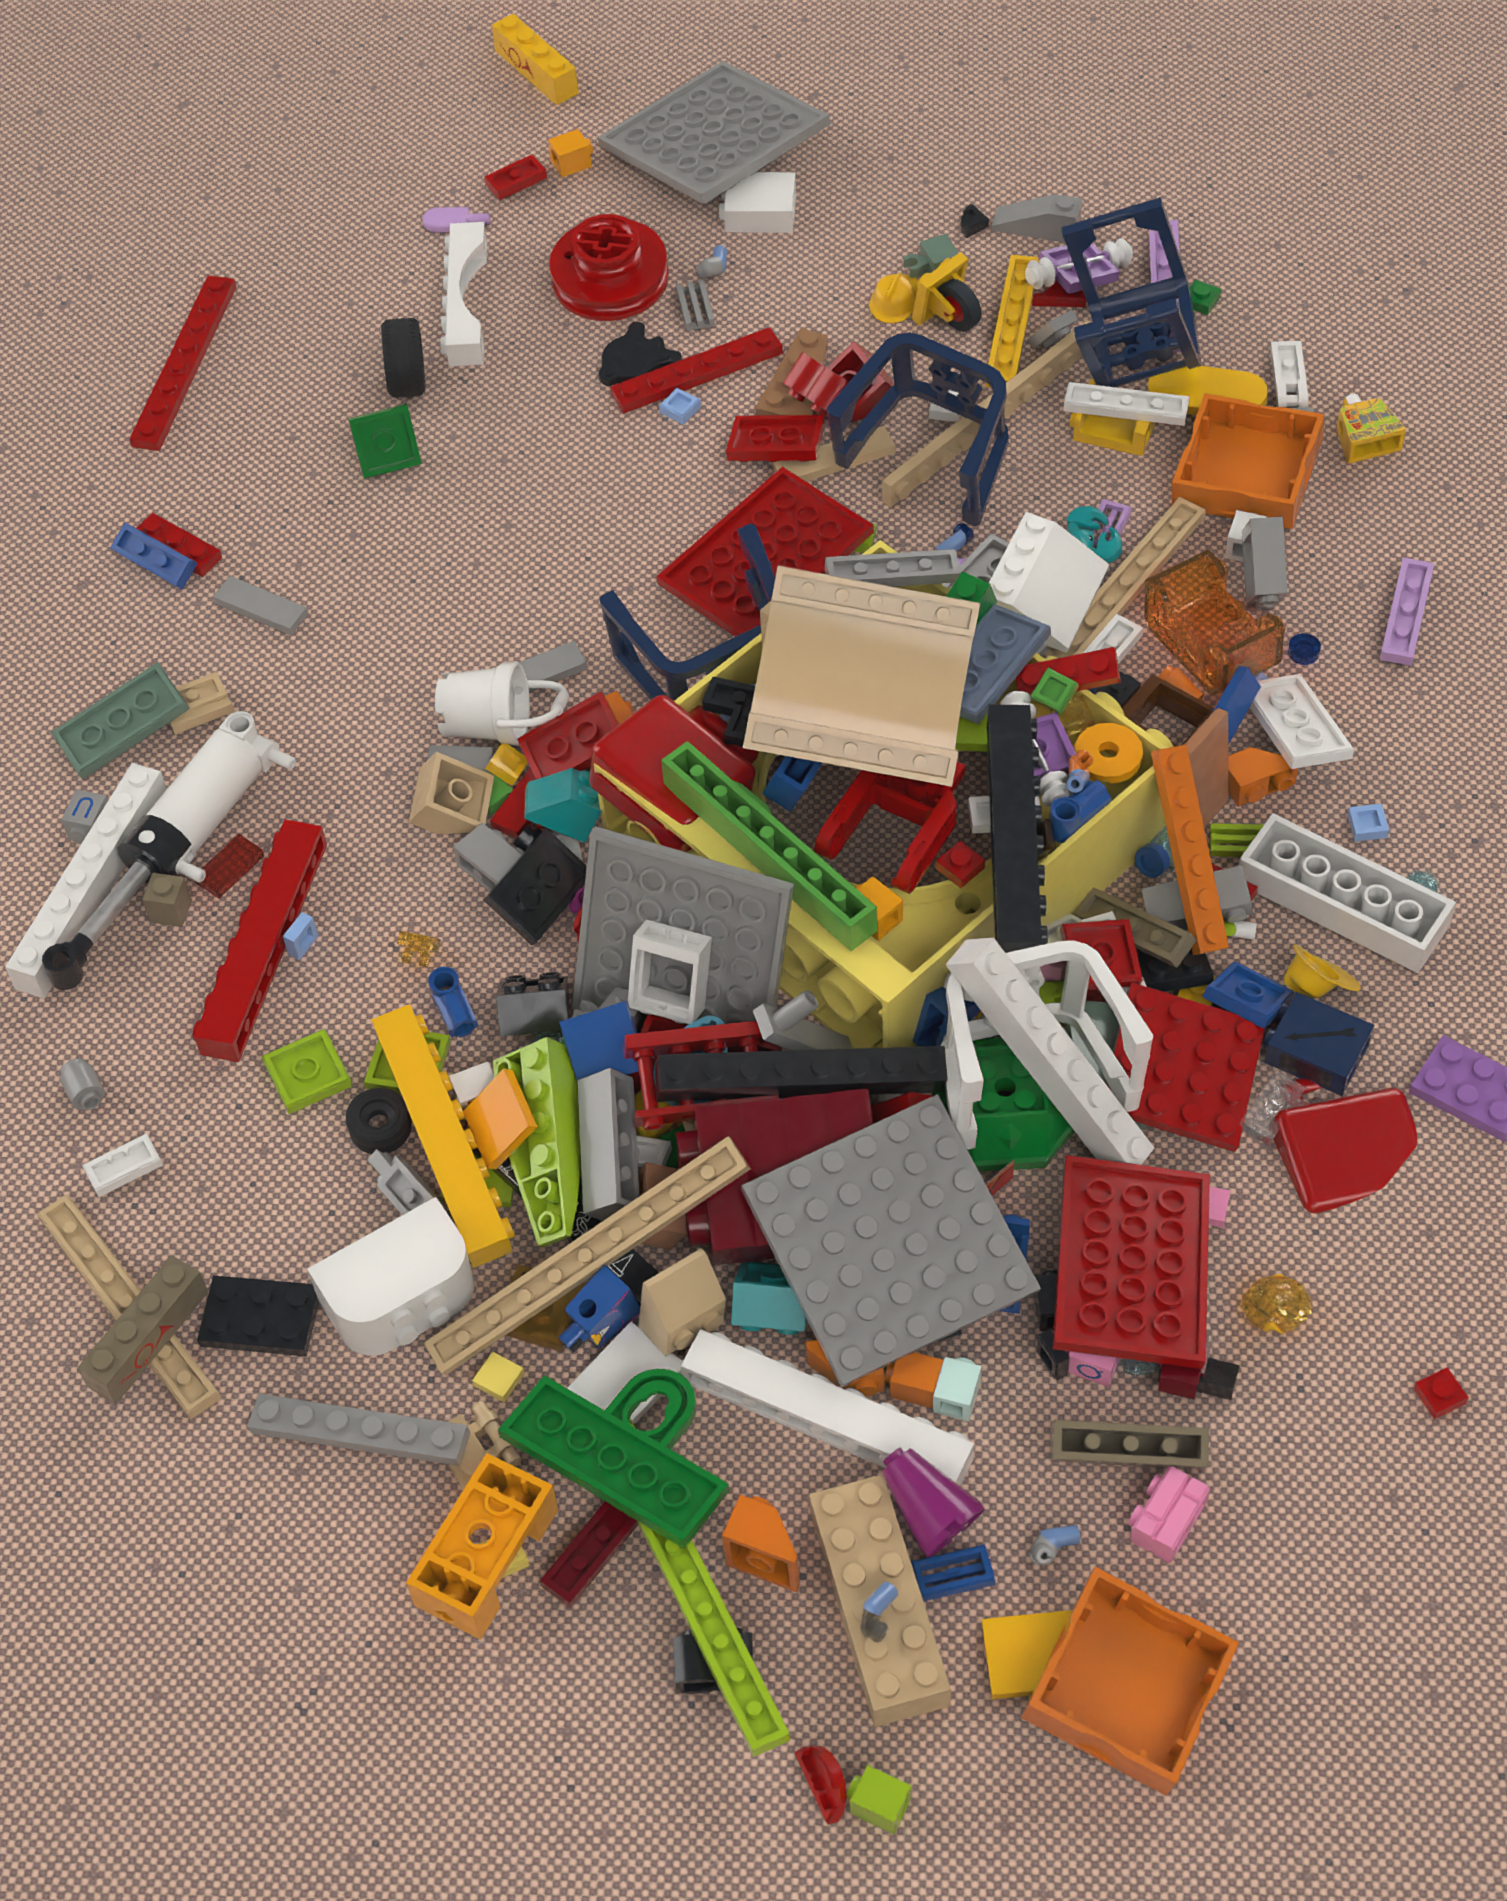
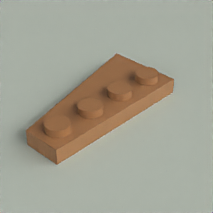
[755,328,828,415]

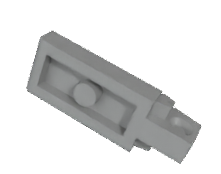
[368,1149,448,1215]

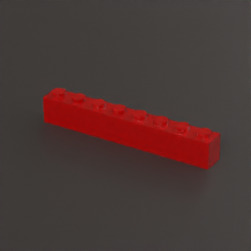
[192,819,327,1063]

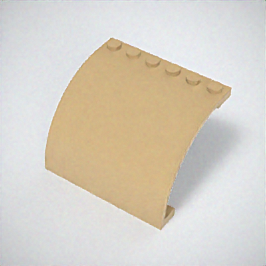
[743,565,980,787]

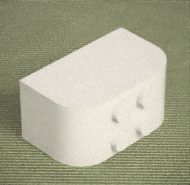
[307,1197,475,1356]

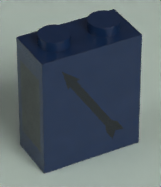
[1262,992,1375,1097]

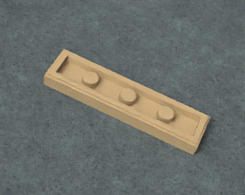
[772,426,896,482]

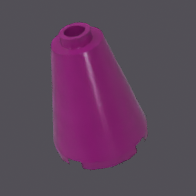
[882,1447,985,1558]

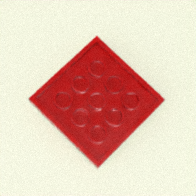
[1105,982,1264,1152]

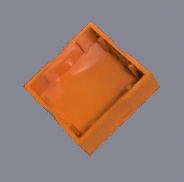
[1172,393,1325,530]
[1021,1566,1239,1796]

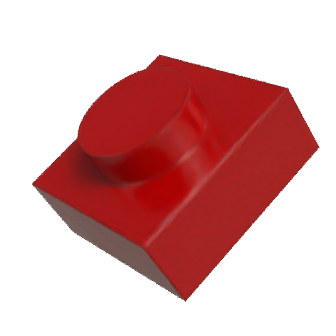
[936,841,986,888]
[1414,1367,1469,1420]

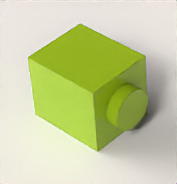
[846,1765,912,1835]

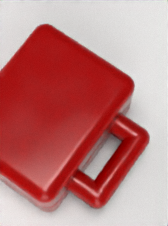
[589,695,758,852]
[1269,1078,1418,1213]

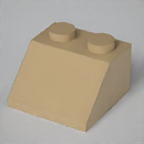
[409,751,494,834]
[638,1248,726,1356]

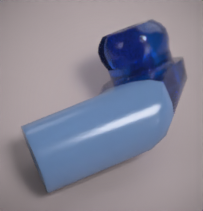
[935,523,974,551]

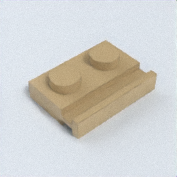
[169,672,235,735]

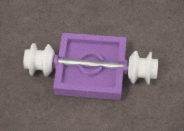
[1025,238,1133,294]
[999,691,1076,807]

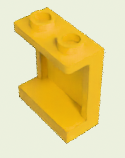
[1069,379,1160,456]

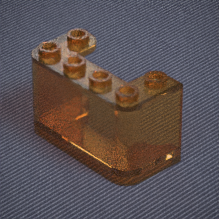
[1144,549,1285,696]

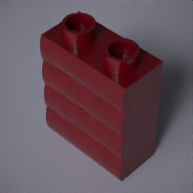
[676,1089,873,1266]

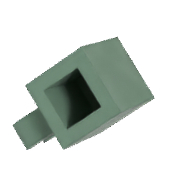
[903,234,958,278]

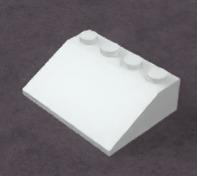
[989,512,1109,653]

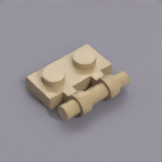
[447,1401,522,1490]

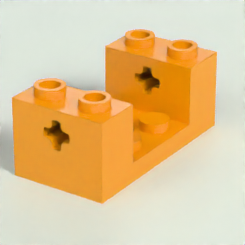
[406,1453,559,1640]

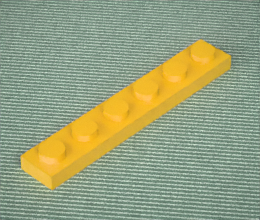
[985,254,1039,387]

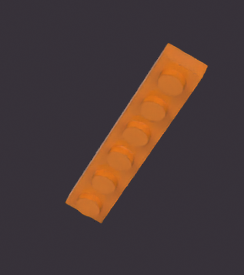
[1151,744,1229,955]

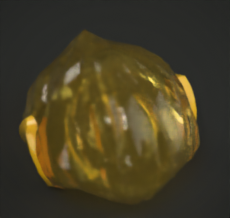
[1238,1274,1313,1335]

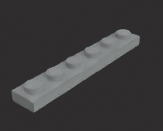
[247,1394,470,1466]

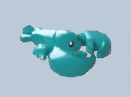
[1067,506,1122,564]

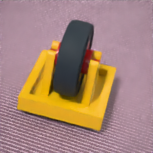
[912,252,982,332]

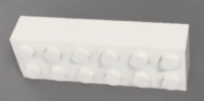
[1239,813,1456,973]

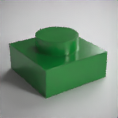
[1189,279,1222,315]

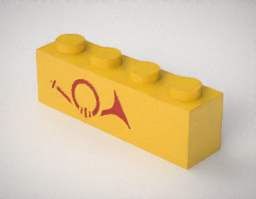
[491,13,579,105]

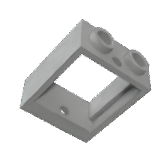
[1242,517,1287,610]

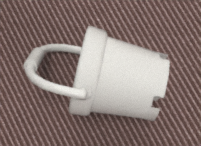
[435,661,570,746]

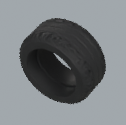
[381,317,426,398]

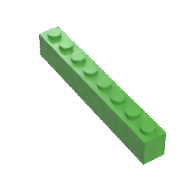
[661,741,877,951]

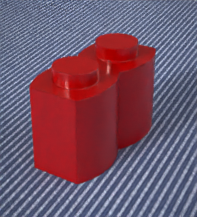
[783,352,849,417]

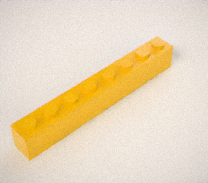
[371,1004,515,1268]

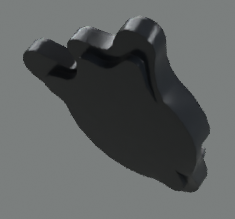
[599,322,682,386]

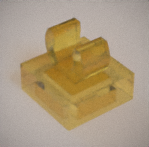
[397,931,441,967]

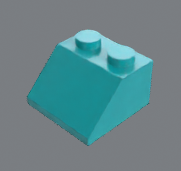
[524,768,602,843]
[731,1261,808,1335]

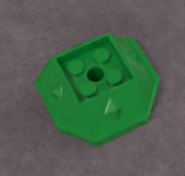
[933,1038,1075,1172]

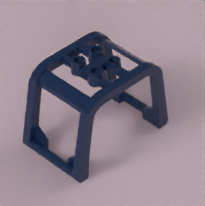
[1062,197,1202,387]
[827,332,1009,526]
[599,524,775,701]

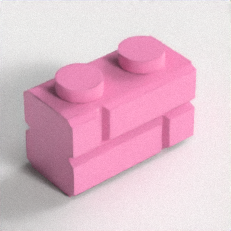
[1128,1466,1210,1563]

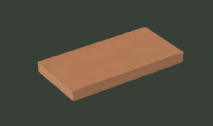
[1184,708,1228,828]

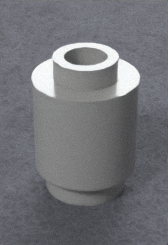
[60,1058,105,1110]

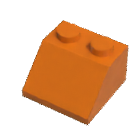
[722,1494,800,1593]

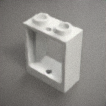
[628,919,712,1024]

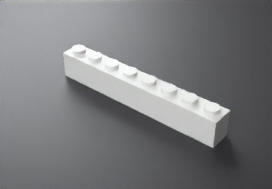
[5,763,167,999]
[946,938,1154,1165]
[680,1329,974,1486]

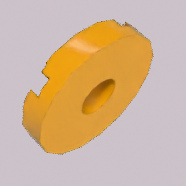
[1074,723,1143,784]

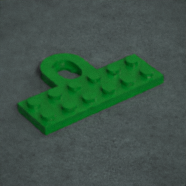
[498,1369,729,1549]

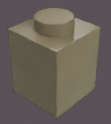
[142,873,192,927]

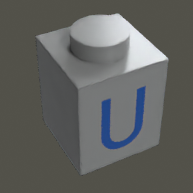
[61,789,108,844]

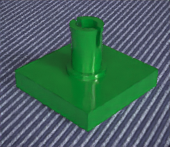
[348,404,422,478]

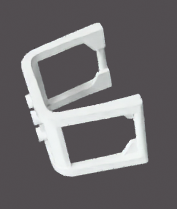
[941,940,1153,1150]

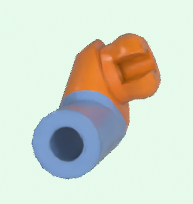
[1066,749,1093,793]

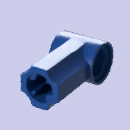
[1049,780,1111,843]
[428,966,478,1038]

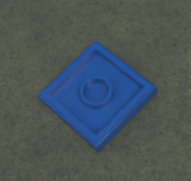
[1203,961,1295,1029]
[559,1001,639,1083]

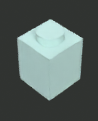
[933,1357,982,1422]

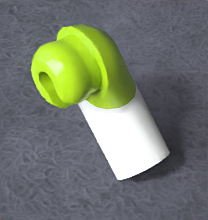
[1224,920,1257,940]

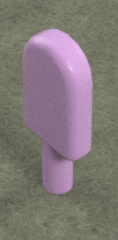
[422,207,490,233]

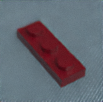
[540,1501,639,1608]

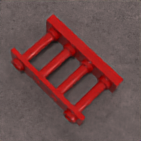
[623,1021,779,1130]

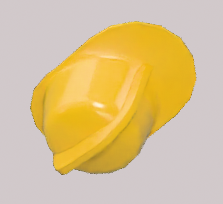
[869,272,919,324]
[1283,944,1361,998]

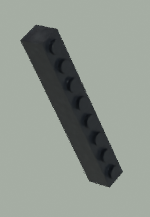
[986,704,1048,953]
[655,1046,948,1102]

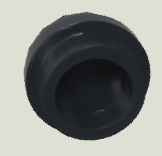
[512,824,542,851]

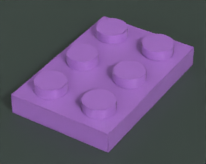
[1409,1035,1507,1142]

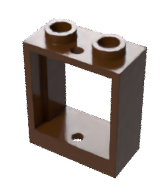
[1122,674,1214,747]

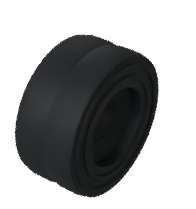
[346,1088,412,1154]

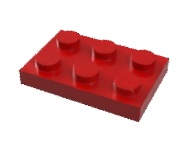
[726,415,825,462]
[517,691,619,780]

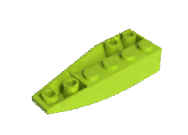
[493,1037,581,1247]

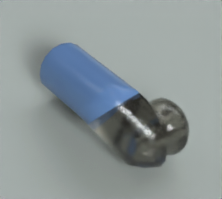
[860,1582,898,1643]

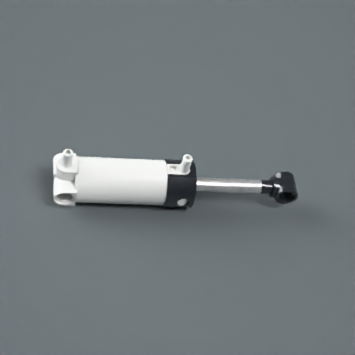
[42,711,296,990]

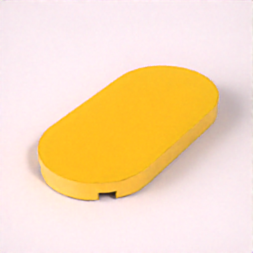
[1148,366,1268,415]

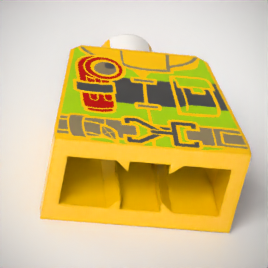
[1337,394,1406,464]

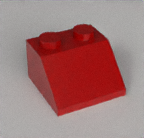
[827,341,894,423]

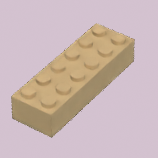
[809,1475,951,1727]

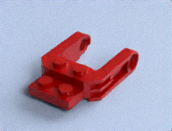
[814,762,966,894]

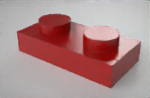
[484,154,547,200]

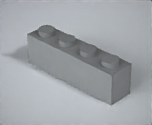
[578,1068,639,1221]

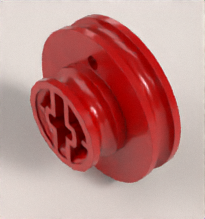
[549,214,669,321]

